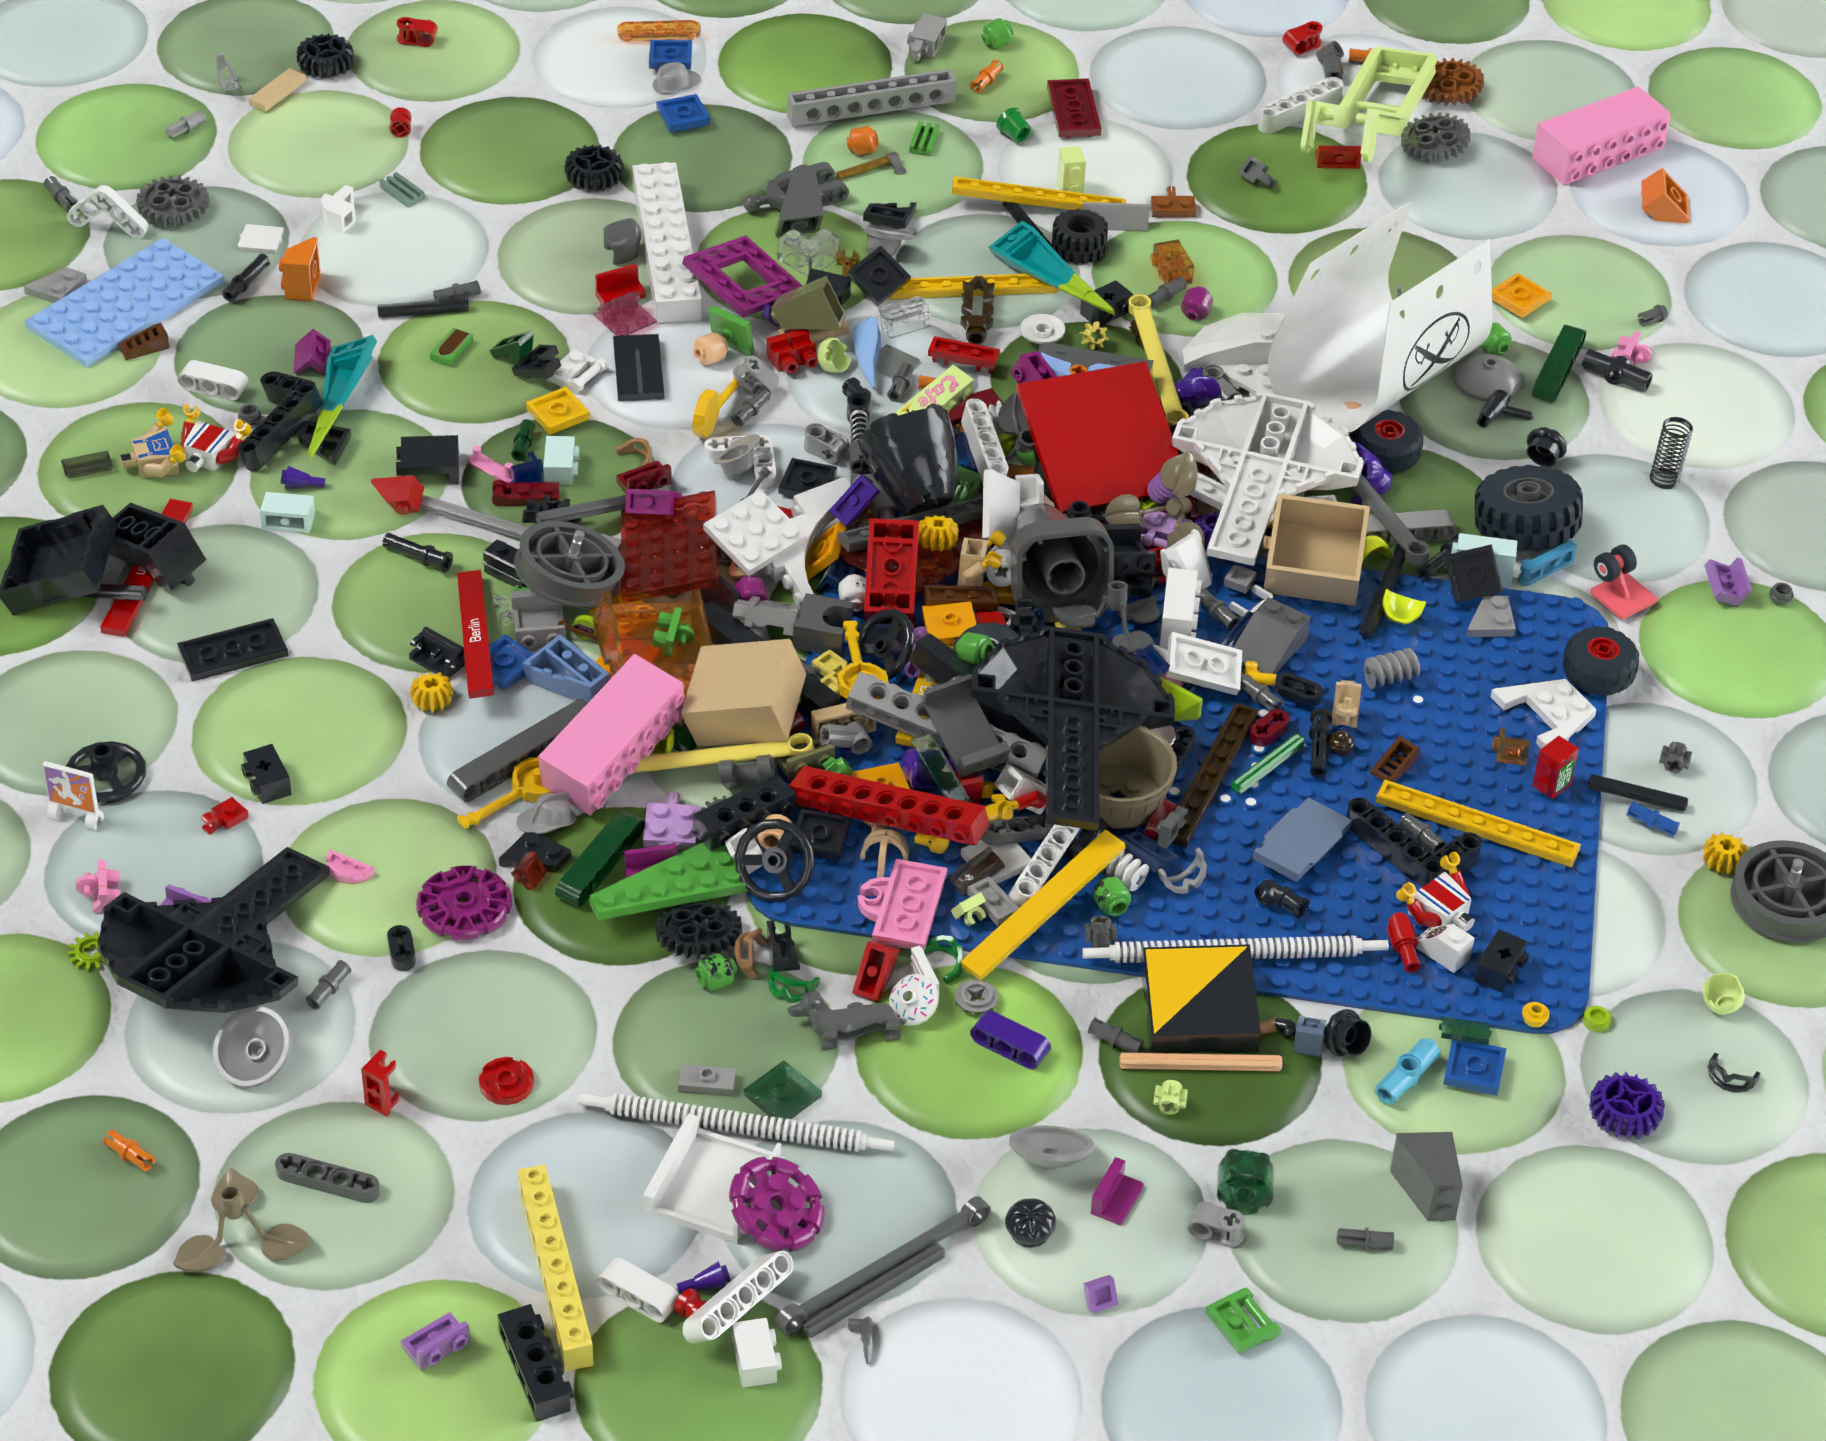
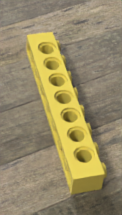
[517,1164,594,1371]

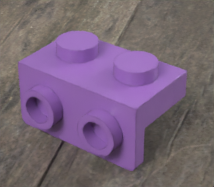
[1704,557,1752,607]
[401,1312,470,1371]

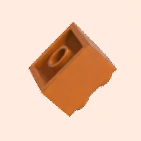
[1641,168,1690,223]
[279,237,321,301]

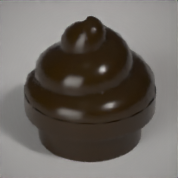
[1329,730,1354,756]

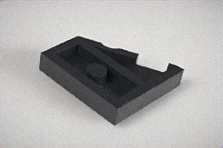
[863,202,917,229]

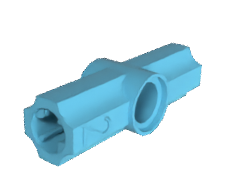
[1374,1038,1441,1105]

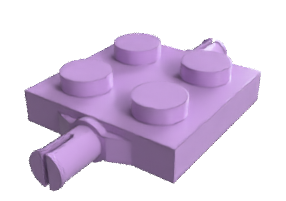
[643,792,699,850]

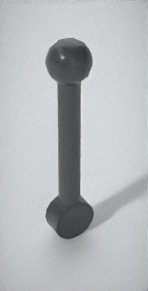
[740,468,770,501]

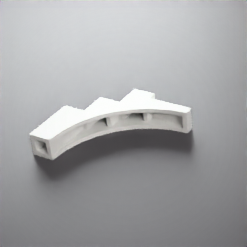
[763,477,851,606]

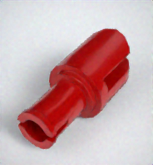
[1387,912,1421,972]

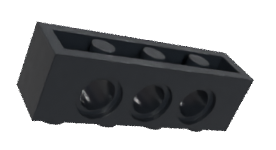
[692,775,796,851]
[497,1304,574,1422]

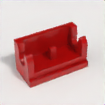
[361,1049,399,1117]

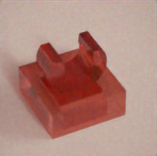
[511,852,547,890]

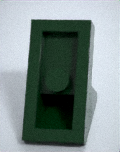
[489,330,534,365]

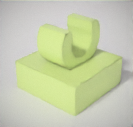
[951,892,986,927]

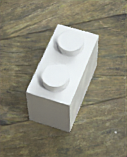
[732,1318,782,1388]

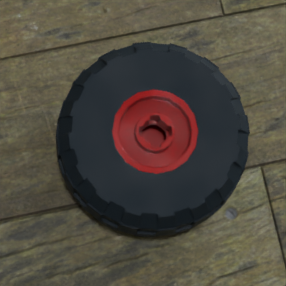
[1353,410,1424,474]
[1563,626,1639,696]

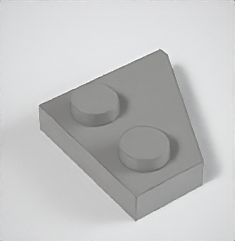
[24,267,87,303]
[1467,596,1516,637]

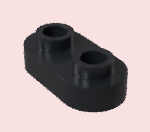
[1274,673,1323,706]

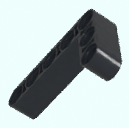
[238,371,323,471]
[1346,797,1482,887]

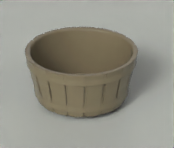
[1099,726,1177,829]

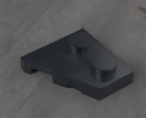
[298,420,351,465]
[499,832,572,873]

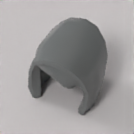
[603,218,642,264]

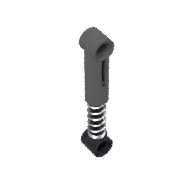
[847,392,870,484]

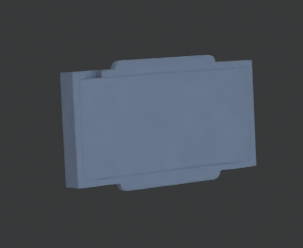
[1253,797,1352,882]

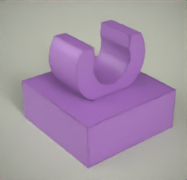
[1083,1275,1119,1313]

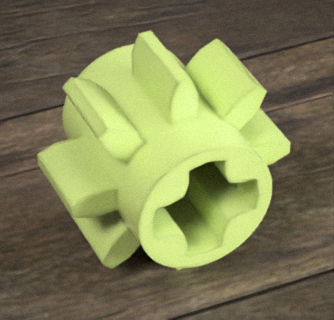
[1153,1080,1188,1114]

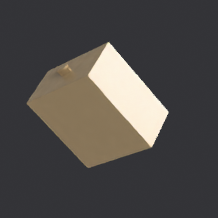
[1263,494,1370,606]
[681,639,806,748]

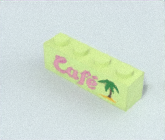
[895,364,974,416]

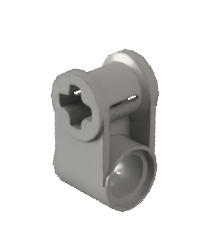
[733,355,779,397]
[804,423,850,464]
[1187,1201,1245,1248]

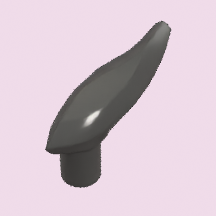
[848,1316,873,1365]

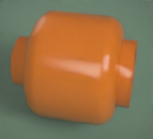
[846,126,879,156]

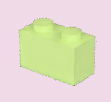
[1057,146,1086,193]

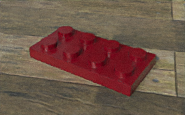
[1047,78,1102,138]

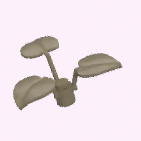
[1105,451,1205,549]
[173,1167,311,1272]

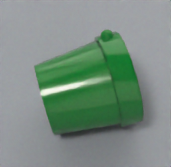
[996,108,1031,142]

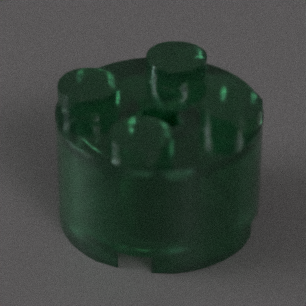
[1217,1149,1274,1215]

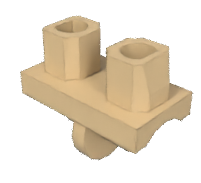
[1331,680,1362,728]

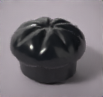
[1526,427,1567,467]
[1324,1009,1372,1057]
[1005,1198,1056,1248]

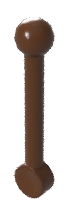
[557,620,607,645]

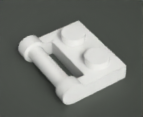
[547,349,607,393]

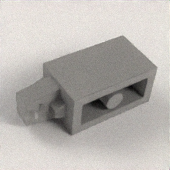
[907,13,947,61]

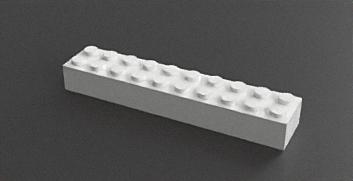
[632,162,701,324]

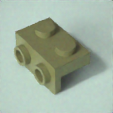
[775,738,835,780]

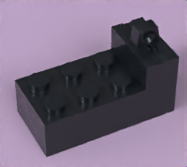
[109,502,207,591]

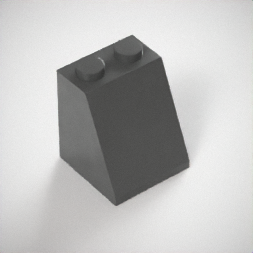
[775,164,824,237]
[1390,1132,1463,1222]

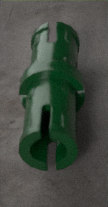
[511,419,535,461]

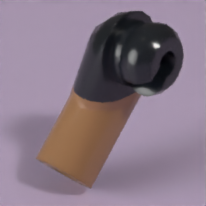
[1260,1018,1296,1038]

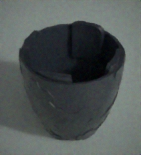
[857,404,958,516]

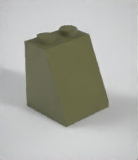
[771,275,846,330]

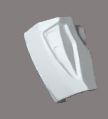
[1160,529,1213,589]

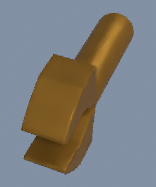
[837,250,859,277]

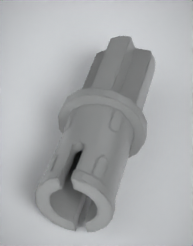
[165,110,206,138]

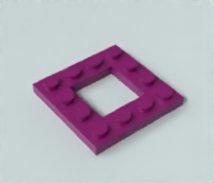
[682,235,803,318]

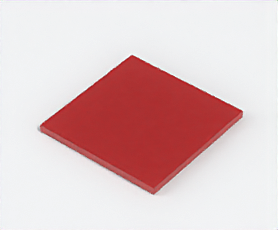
[1015,361,1179,514]

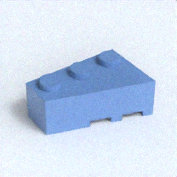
[522,634,611,703]

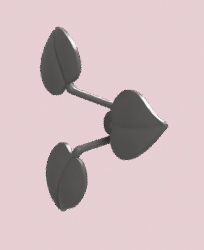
[968,392,1040,492]
[1053,581,1159,653]

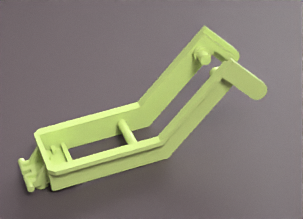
[1300,47,1438,162]

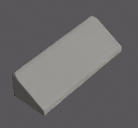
[1083,202,1149,231]

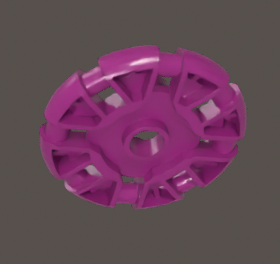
[416,865,512,940]
[729,1157,825,1252]

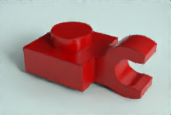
[201,797,248,834]

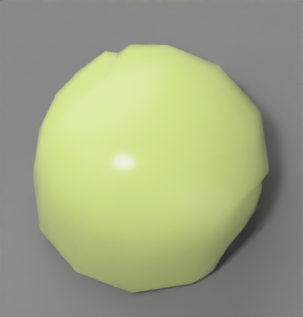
[817,337,851,373]
[1702,973,1745,1015]

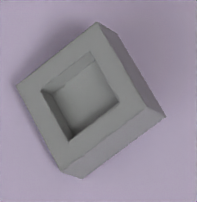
[1224,564,1257,594]

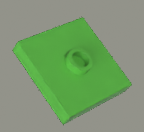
[708,305,755,356]

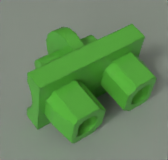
[652,607,695,657]

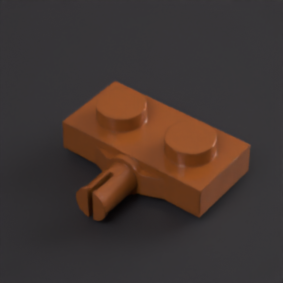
[1150,186,1196,217]

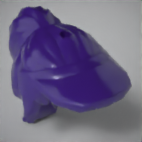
[1174,367,1222,407]
[1351,442,1393,505]
[901,747,957,790]

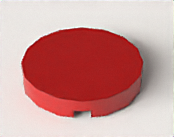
[478,1057,534,1105]

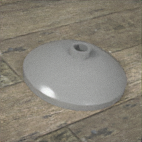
[1454,354,1523,401]
[213,1006,291,1088]
[1009,1125,1094,1170]

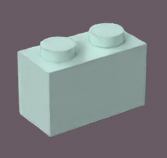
[543,436,580,486]
[260,492,315,533]

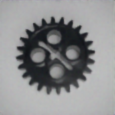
[655,900,742,959]

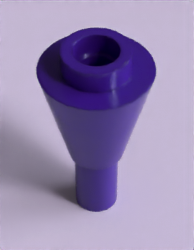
[280,466,326,489]
[676,1261,731,1294]

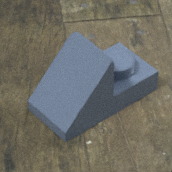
[1294,1016,1326,1056]

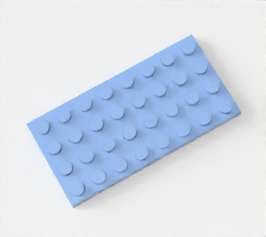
[25,238,225,367]

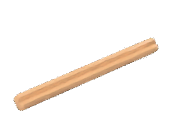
[1119,1052,1282,1071]

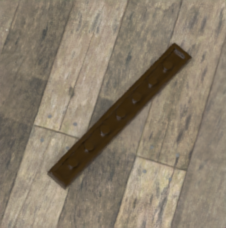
[1172,702,1259,848]

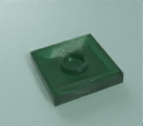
[744,1060,822,1124]

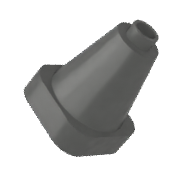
[1011,503,1114,623]

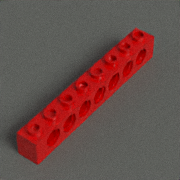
[789,766,989,846]

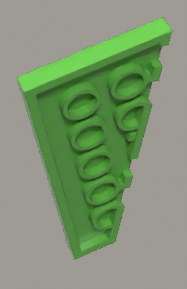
[589,843,748,920]

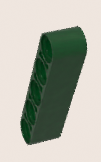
[1532,324,1587,403]
[555,809,645,907]

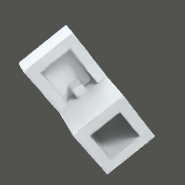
[321,185,356,234]

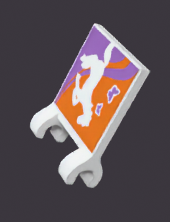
[42,761,104,831]

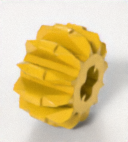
[919,515,958,552]
[410,671,453,713]
[1702,832,1747,875]

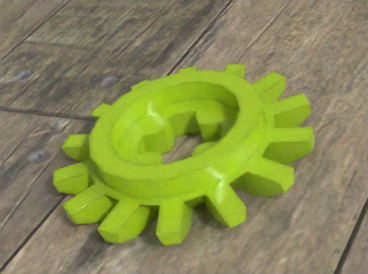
[67,932,106,970]

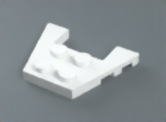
[1490,679,1596,748]

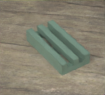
[379,172,425,208]

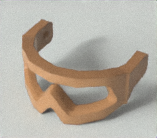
[616,438,653,466]
[734,928,767,979]

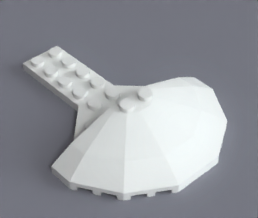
[1182,313,1361,396]
[1172,392,1364,566]

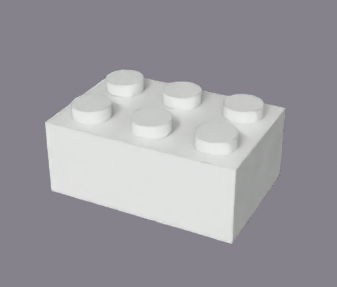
[1160,568,1202,650]

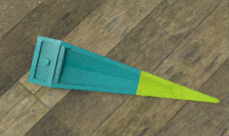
[989,221,1115,315]
[307,335,377,458]

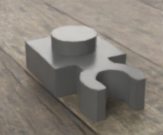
[1156,806,1188,849]

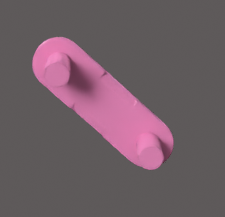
[469,446,518,483]

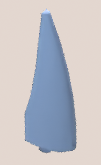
[852,317,881,389]

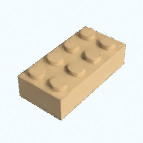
[811,703,876,740]

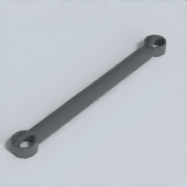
[1352,474,1430,565]
[775,1196,991,1335]

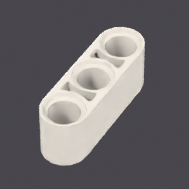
[177,360,249,401]
[596,1257,680,1323]

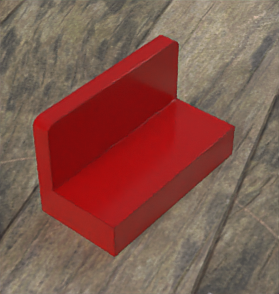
[1315,145,1362,169]
[595,264,646,309]

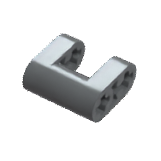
[718,754,779,790]

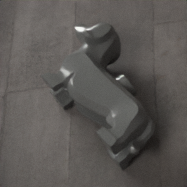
[787,991,907,1051]

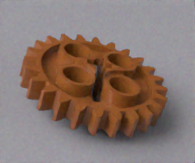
[1422,58,1484,106]

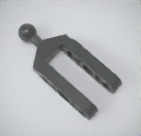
[743,162,849,212]

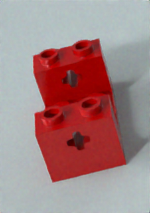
[864,518,919,627]

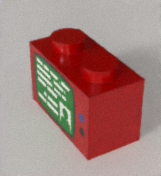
[1532,735,1579,799]

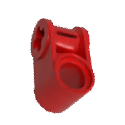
[397,17,438,47]
[1282,21,1323,55]

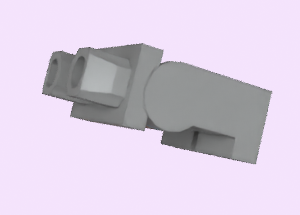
[732,596,801,636]

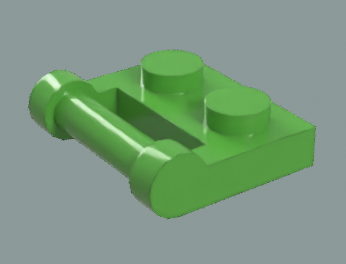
[1206,1288,1282,1354]

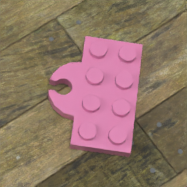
[858,859,947,951]

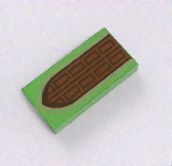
[430,328,473,366]

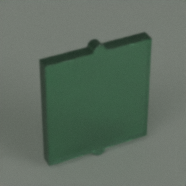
[1438,1016,1492,1045]

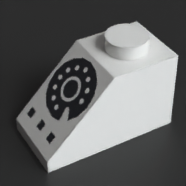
[1416,924,1474,973]

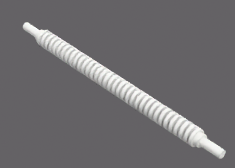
[1082,936,1389,963]
[578,1093,895,1152]

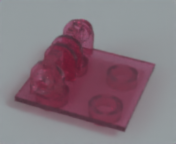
[594,291,657,336]

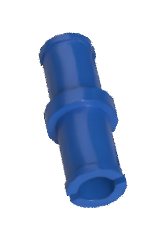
[1626,801,1680,838]

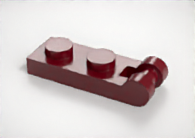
[492,480,559,506]

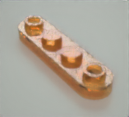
[617,20,701,42]

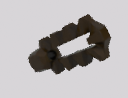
[960,276,995,345]

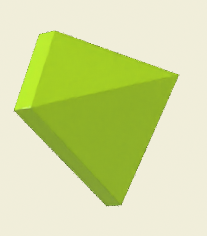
[1160,677,1203,721]

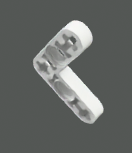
[66,185,149,239]
[704,435,776,489]

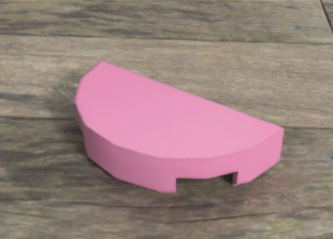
[326,849,375,884]

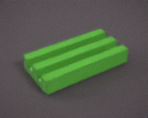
[909,121,940,155]

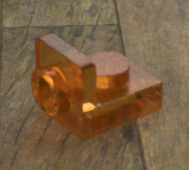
[1492,727,1530,765]

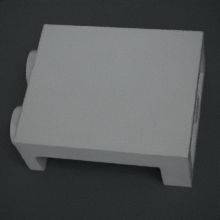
[511,590,566,649]

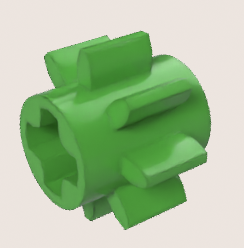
[822,756,853,776]

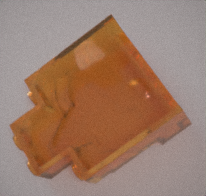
[592,590,712,701]

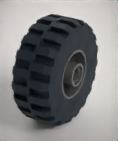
[1475,465,1583,551]

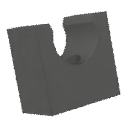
[793,593,854,657]

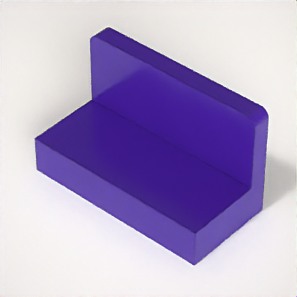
[829,474,880,527]

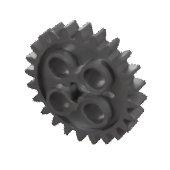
[1401,112,1471,163]
[136,175,210,227]

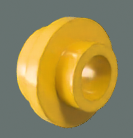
[1522,1002,1550,1028]

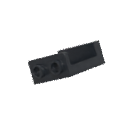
[396,435,459,484]
[1103,524,1158,575]

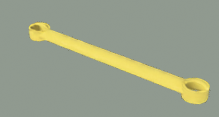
[1129,294,1189,427]
[634,733,814,773]

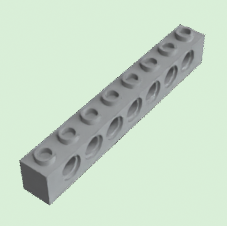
[787,69,957,127]
[846,672,1046,779]

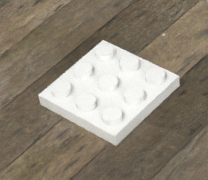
[703,489,806,576]

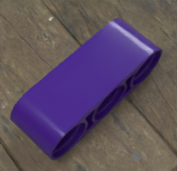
[970,1010,1052,1069]

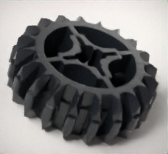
[296,33,354,79]
[564,144,624,192]

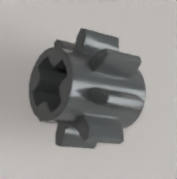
[1659,742,1692,773]
[1085,916,1117,948]

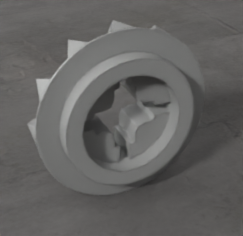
[955,979,998,1016]

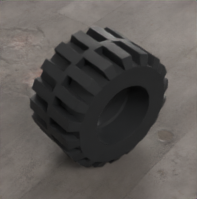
[1052,209,1108,264]

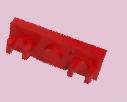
[928,336,1000,374]

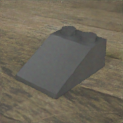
[1233,597,1311,674]

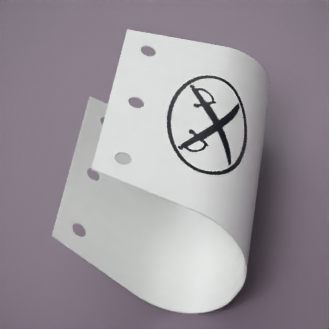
[1268,201,1493,433]

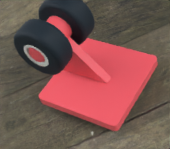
[1590,544,1657,620]

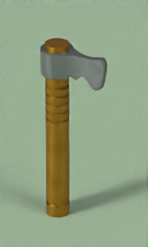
[836,152,906,180]

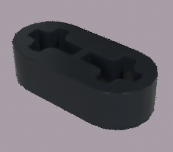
[387,925,416,971]

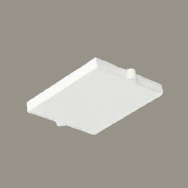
[237,224,284,253]

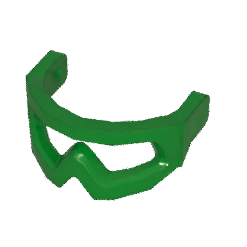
[924,935,963,984]
[768,966,820,1003]

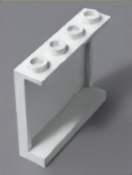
[643,1113,784,1244]

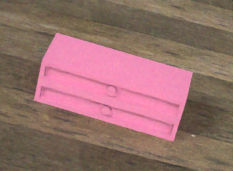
[1532,86,1671,185]
[538,654,685,816]

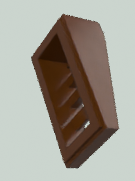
[118,323,170,360]
[1370,736,1420,783]

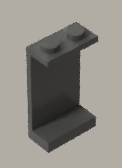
[922,674,1010,778]

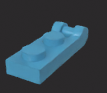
[1518,540,1577,586]

